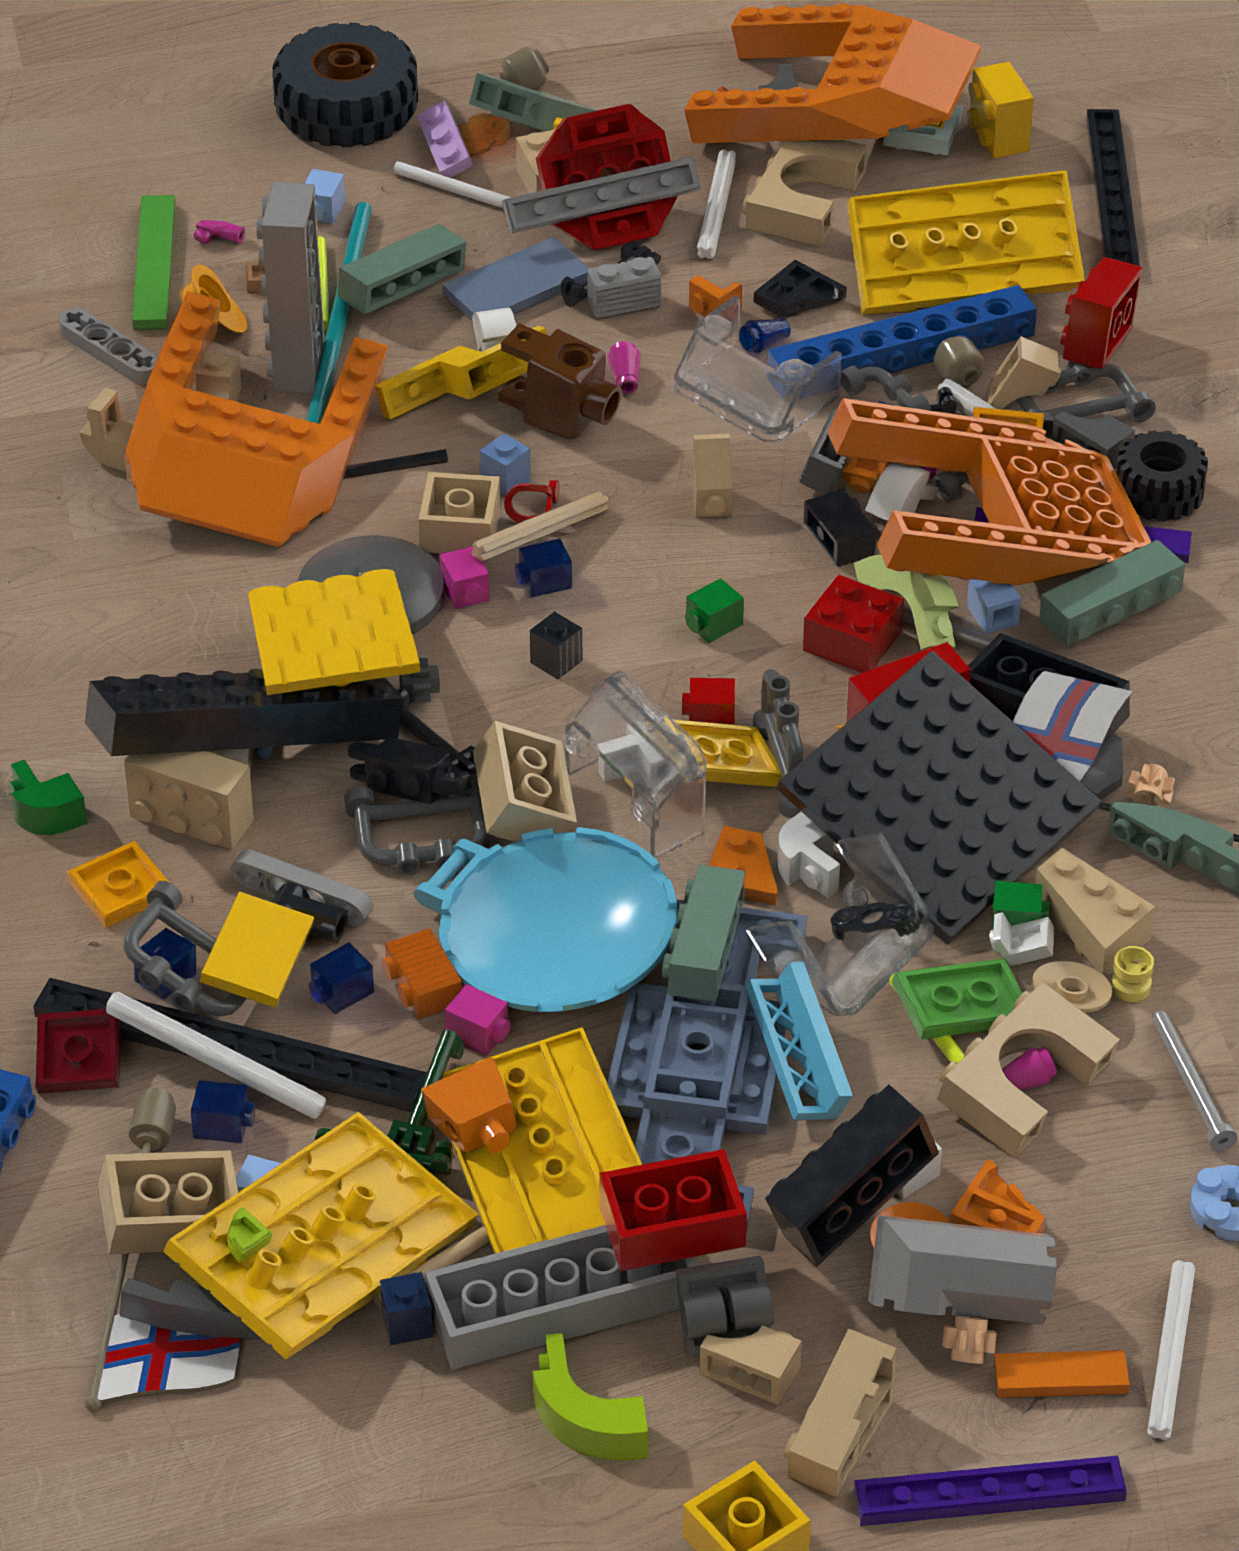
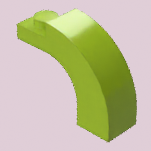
[533,1333,648,1461]

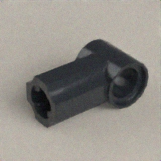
[271,883,348,942]

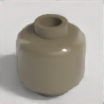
[499,47,549,90]
[934,336,985,387]

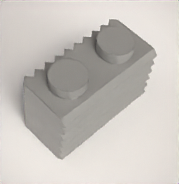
[587,257,662,319]

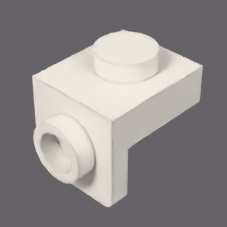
[990,912,1054,967]

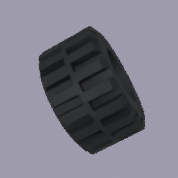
[1116,430,1208,521]

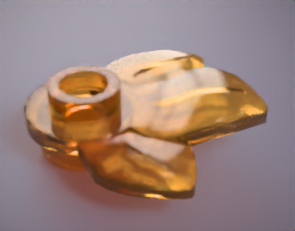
[457,113,512,157]

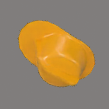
[179,264,248,333]

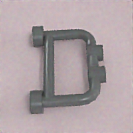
[1016,361,1156,439]
[753,669,803,818]
[344,775,490,875]
[123,881,247,1016]

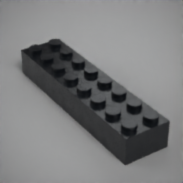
[85,669,404,756]

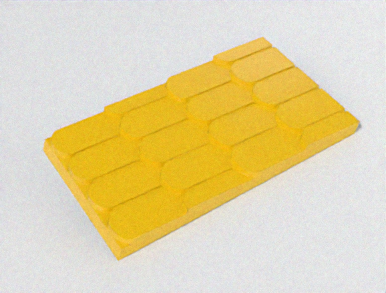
[847,170,1085,315]
[248,569,421,695]
[442,1027,642,1254]
[163,1112,479,1360]

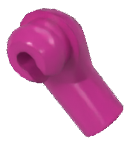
[193,220,245,244]

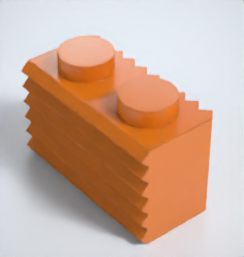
[381,928,462,1020]

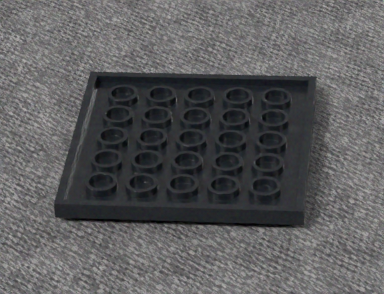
[776,651,1102,945]

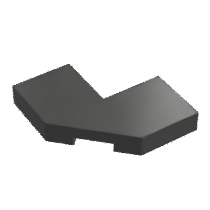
[1081,733,1123,800]

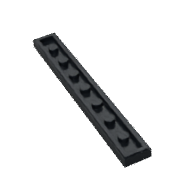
[1086,109,1140,266]

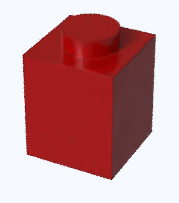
[682,677,735,725]

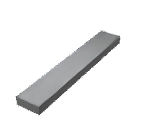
[502,157,701,234]

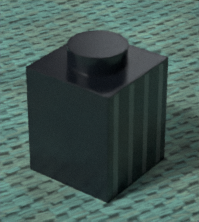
[530,611,583,679]

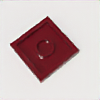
[35,1009,121,1094]

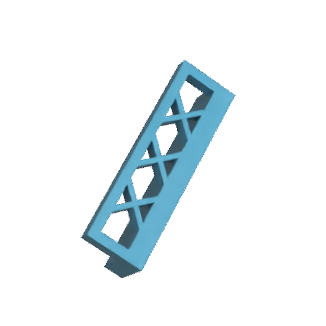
[745,962,853,1120]

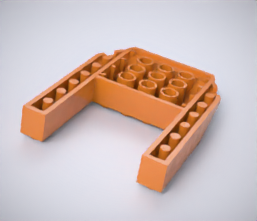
[684,3,982,143]
[125,291,388,547]
[827,398,1151,585]

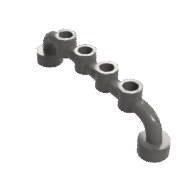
[839,365,968,502]

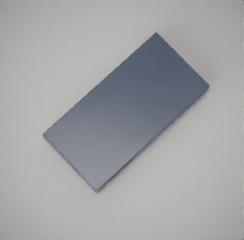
[442,236,589,322]

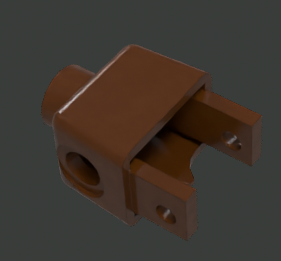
[498,323,622,439]

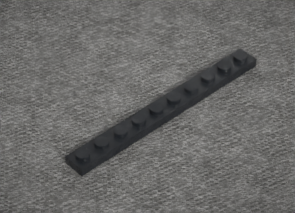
[33,978,427,1112]

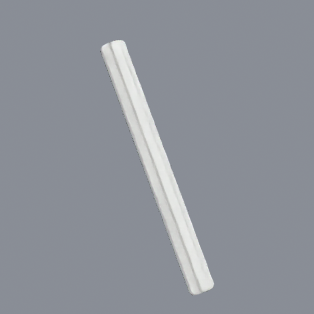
[106,992,326,1119]

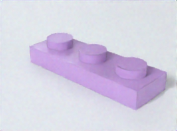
[417,100,474,178]

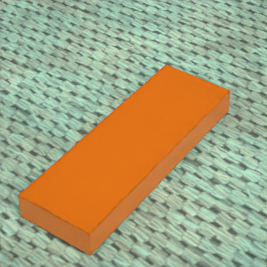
[993,1350,1130,1398]

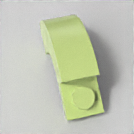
[854,555,959,650]

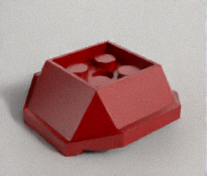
[535,103,678,250]

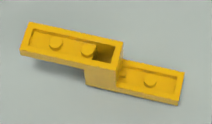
[374,326,547,420]

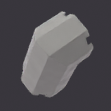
[868,1215,1056,1324]

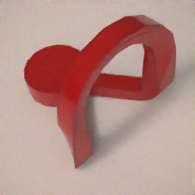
[504,480,560,523]

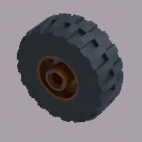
[272,22,418,147]

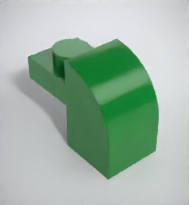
[8,759,87,835]

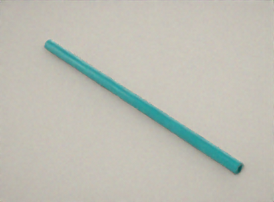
[306,202,372,424]

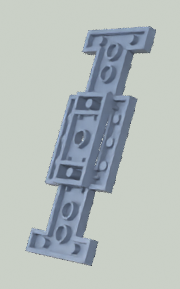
[607,899,807,1230]

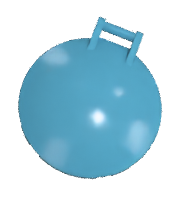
[414,827,677,1012]

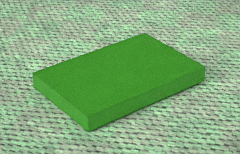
[892,958,1023,1040]

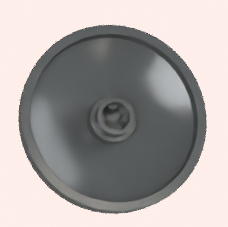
[298,535,444,635]

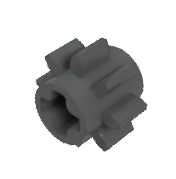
[399,657,440,703]

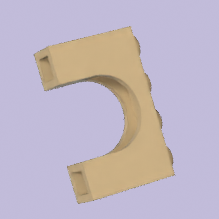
[742,140,867,247]
[937,982,1120,1158]

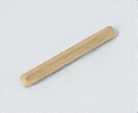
[471,491,609,562]

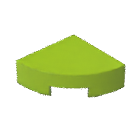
[227,1207,273,1263]

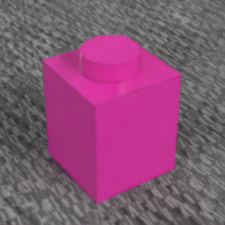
[440,546,489,609]
[445,984,511,1056]

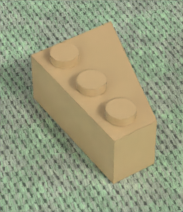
[1036,848,1155,977]
[784,1328,897,1497]

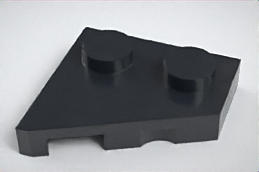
[753,259,847,317]

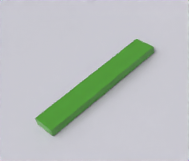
[132,195,176,330]

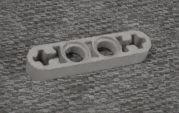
[58,308,158,385]
[230,849,373,927]

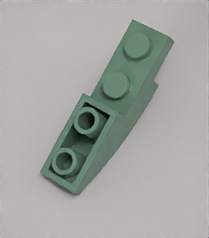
[469,73,597,131]
[1108,802,1239,894]

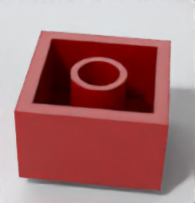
[803,574,904,673]

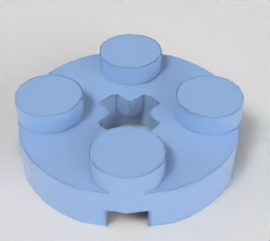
[1190,1165,1239,1241]

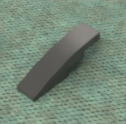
[120,1278,262,1340]

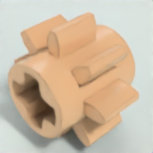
[1126,764,1175,807]
[942,1315,997,1364]

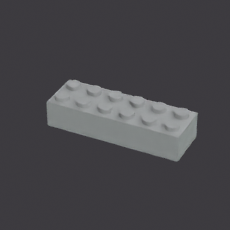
[257,182,324,394]
[425,1225,697,1370]

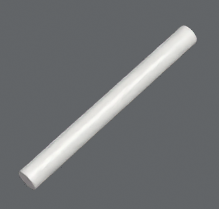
[393,161,511,208]

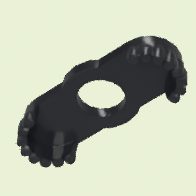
[830,902,922,941]

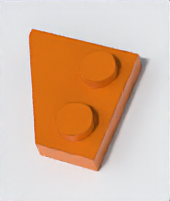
[708,825,778,905]
[950,1159,1045,1234]

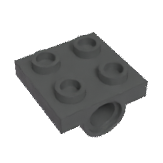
[675,1256,774,1356]

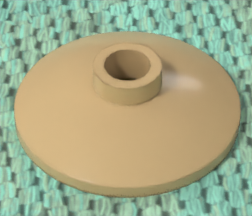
[1032,961,1112,1013]

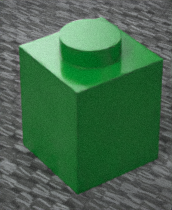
[685,578,744,643]
[991,881,1050,930]

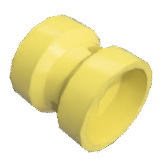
[1111,946,1154,1002]

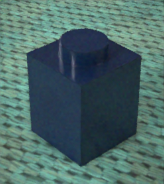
[380,1272,432,1346]

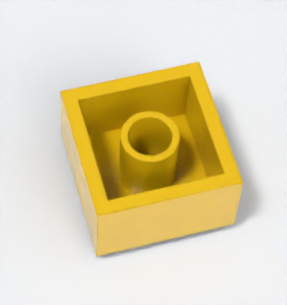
[967,61,1034,159]
[682,1460,811,1551]

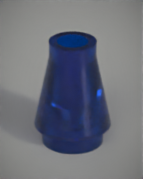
[738,318,791,354]

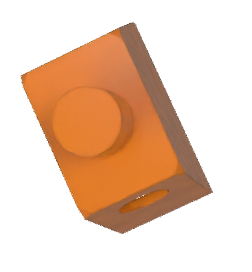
[421,1056,517,1153]

